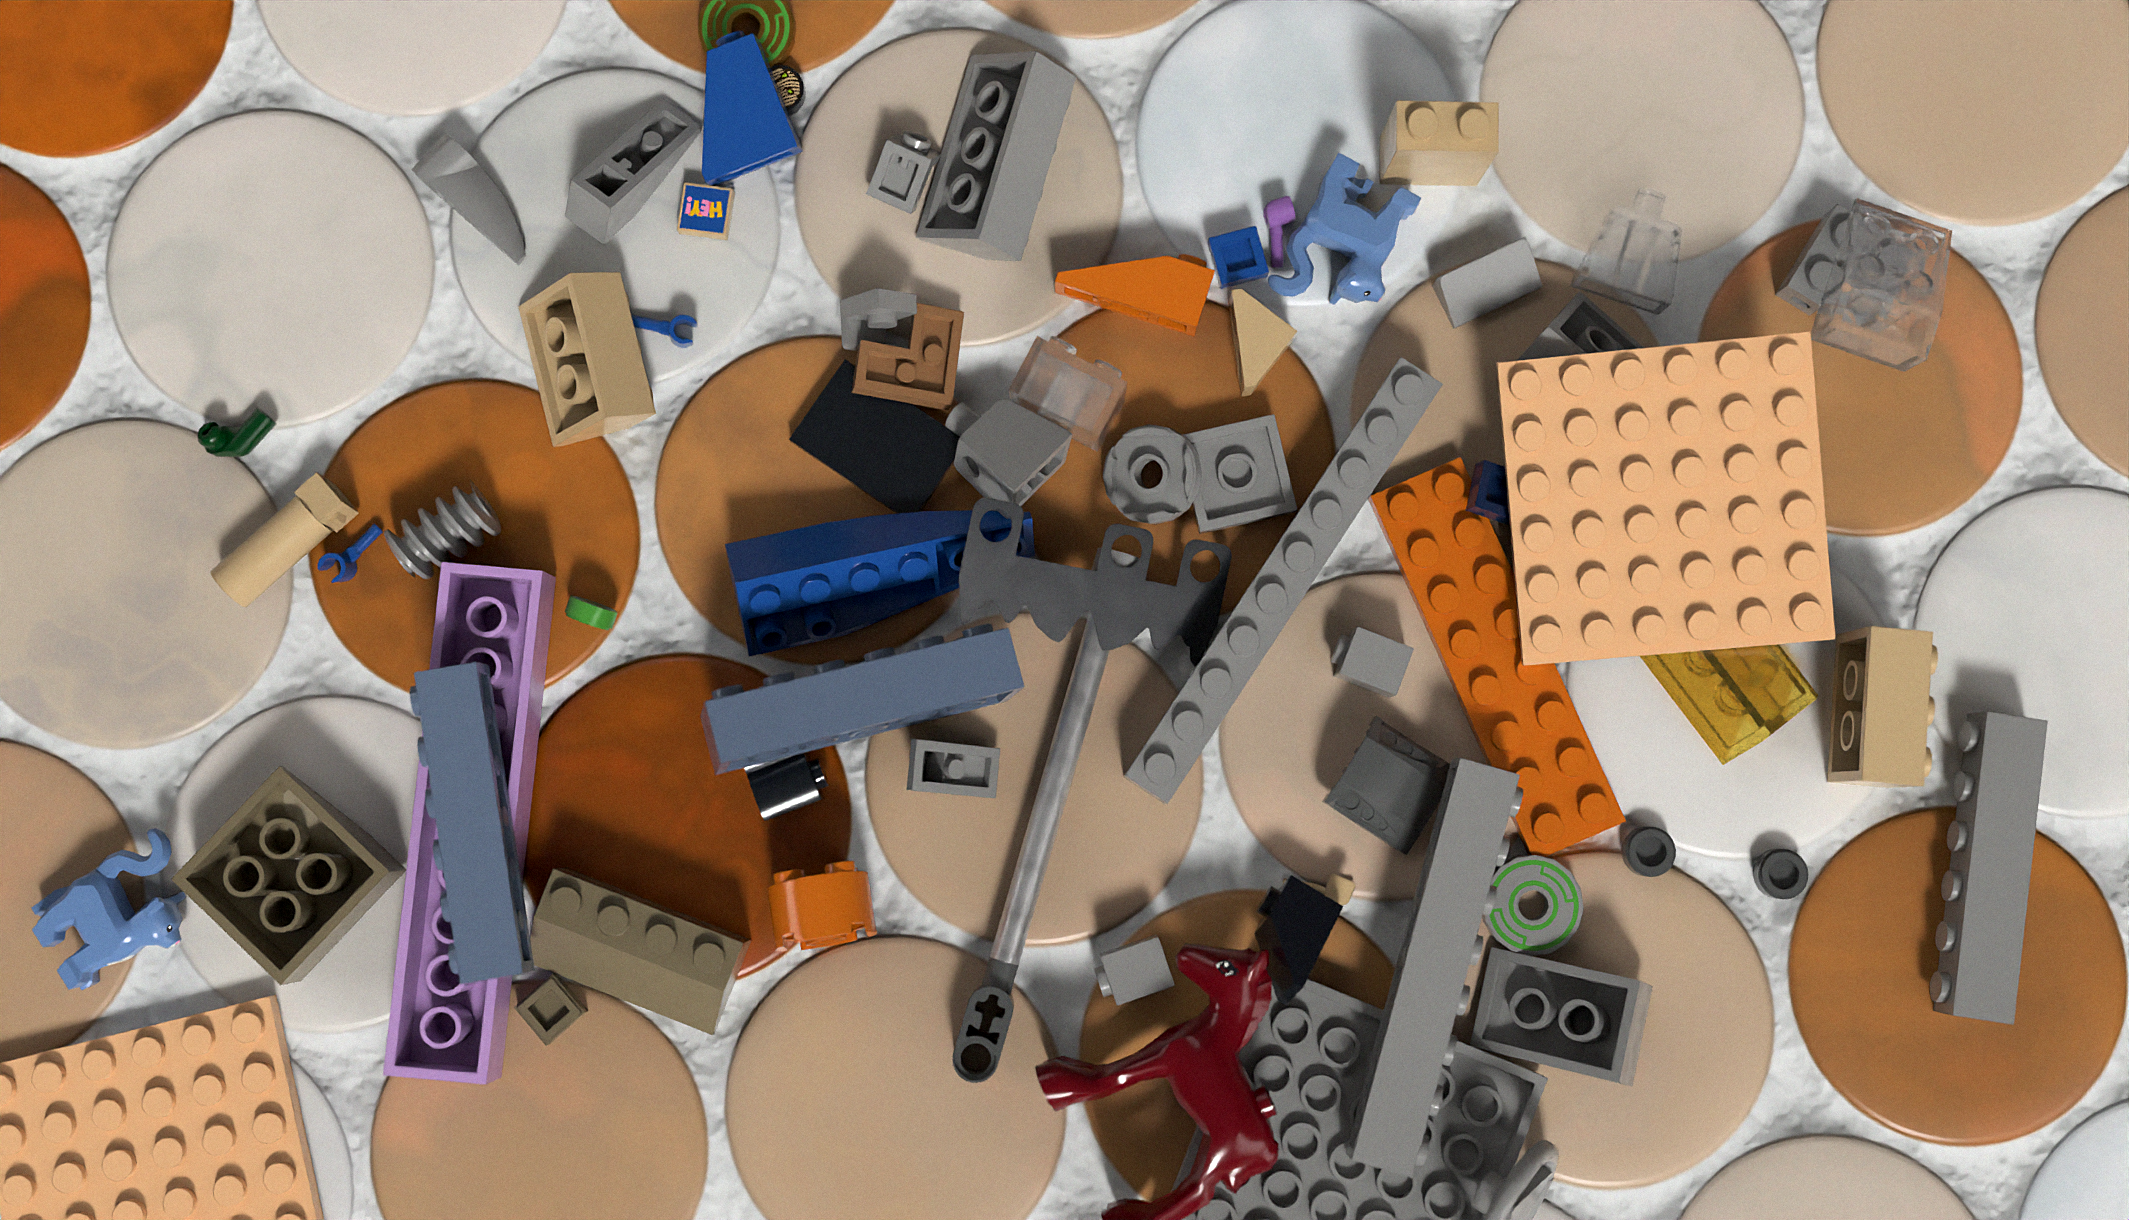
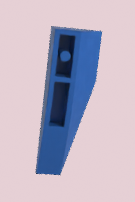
[725,510,1035,657]

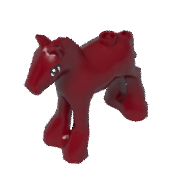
[1035,943,1279,1220]

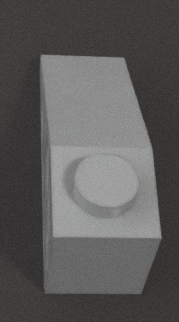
[565,98,702,245]

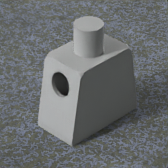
[945,399,1073,519]

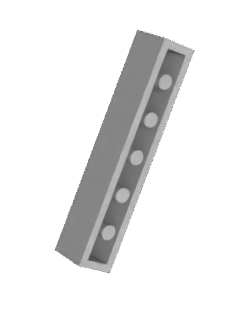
[1930,711,2048,1025]

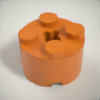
[767,861,877,951]

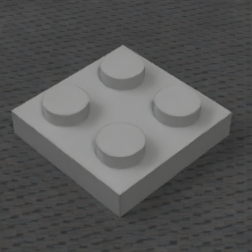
[1183,414,1297,534]

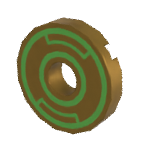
[698,0,796,68]

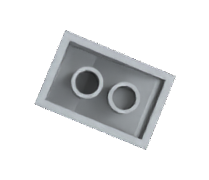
[1470,947,1653,1086]

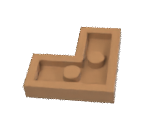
[851,303,964,410]

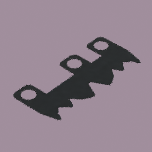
[959,498,1232,667]

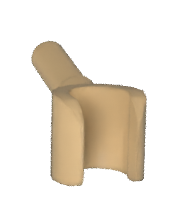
[1282,873,1356,906]

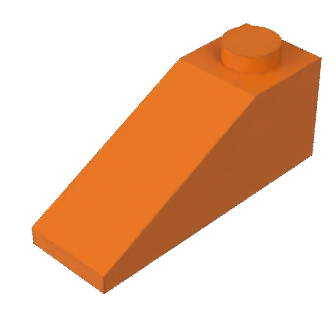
[1055,254,1215,337]

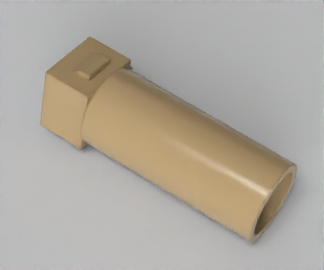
[210,472,359,608]

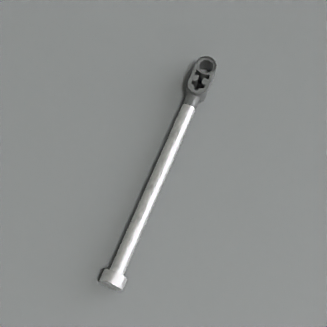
[952,548,1140,1083]

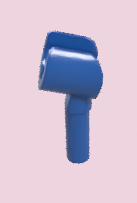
[631,314,697,348]
[318,523,383,583]

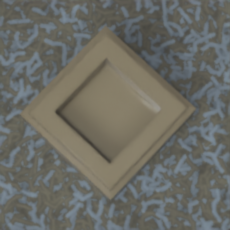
[514,973,588,1046]

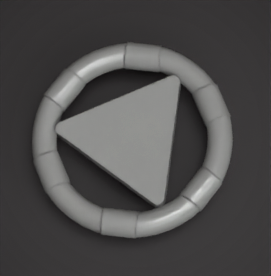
[1472,1140,1559,1220]

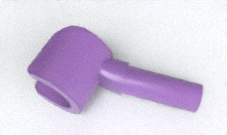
[1263,196,1296,268]

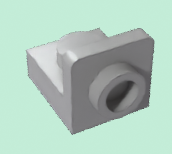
[866,131,941,214]
[840,288,917,351]

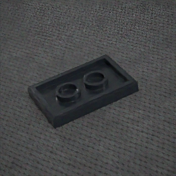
[789,359,960,514]

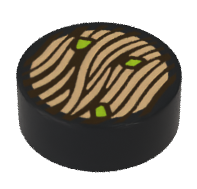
[771,65,806,116]

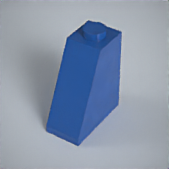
[702,31,803,186]

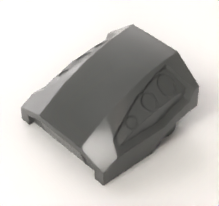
[1322,716,1450,855]

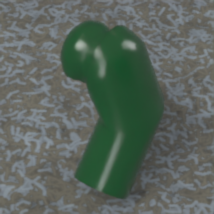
[197,407,277,457]

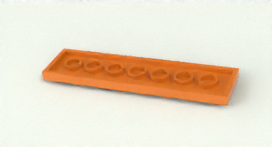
[1368,457,1626,857]

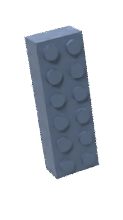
[700,624,1025,775]

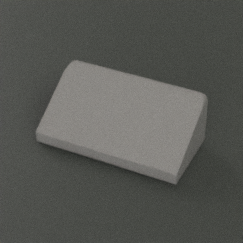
[1432,237,1542,329]

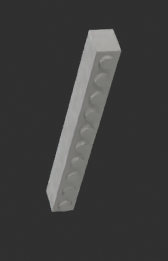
[1124,357,1443,804]

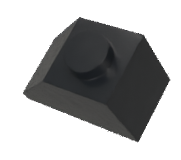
[1254,875,1344,1005]

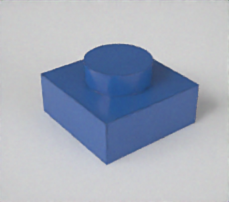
[1207,226,1269,289]

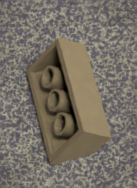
[530,867,752,1035]

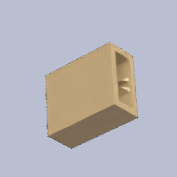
[1379,100,1499,186]

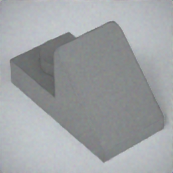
[906,739,1000,798]

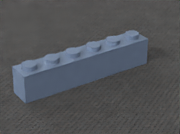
[410,662,535,984]

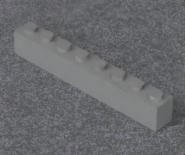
[1345,758,1523,1178]

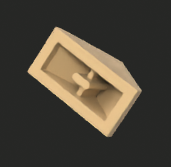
[1228,289,1297,397]

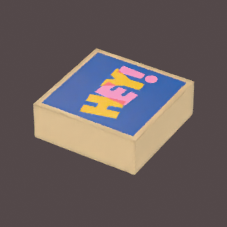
[677,182,735,240]

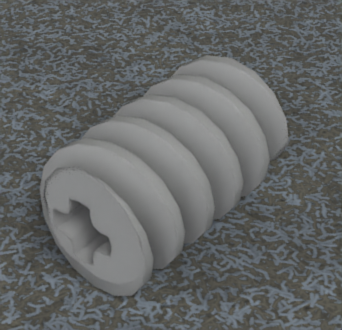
[384,480,501,579]

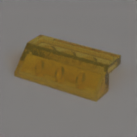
[1640,644,1819,765]

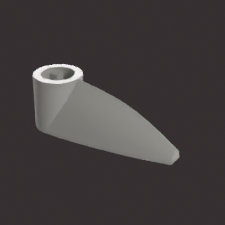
[412,134,526,265]

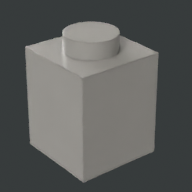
[1331,626,1414,698]
[1094,934,1175,1006]

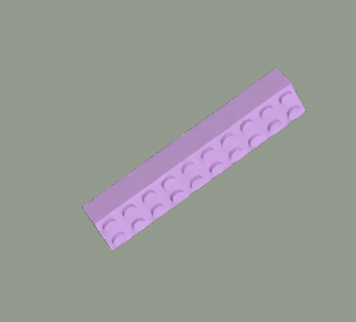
[383,562,556,1085]

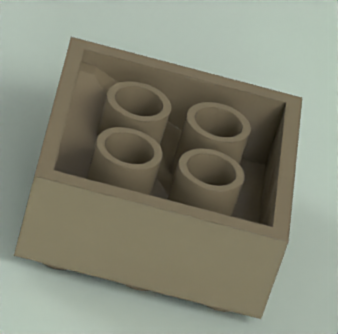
[171,766,406,985]

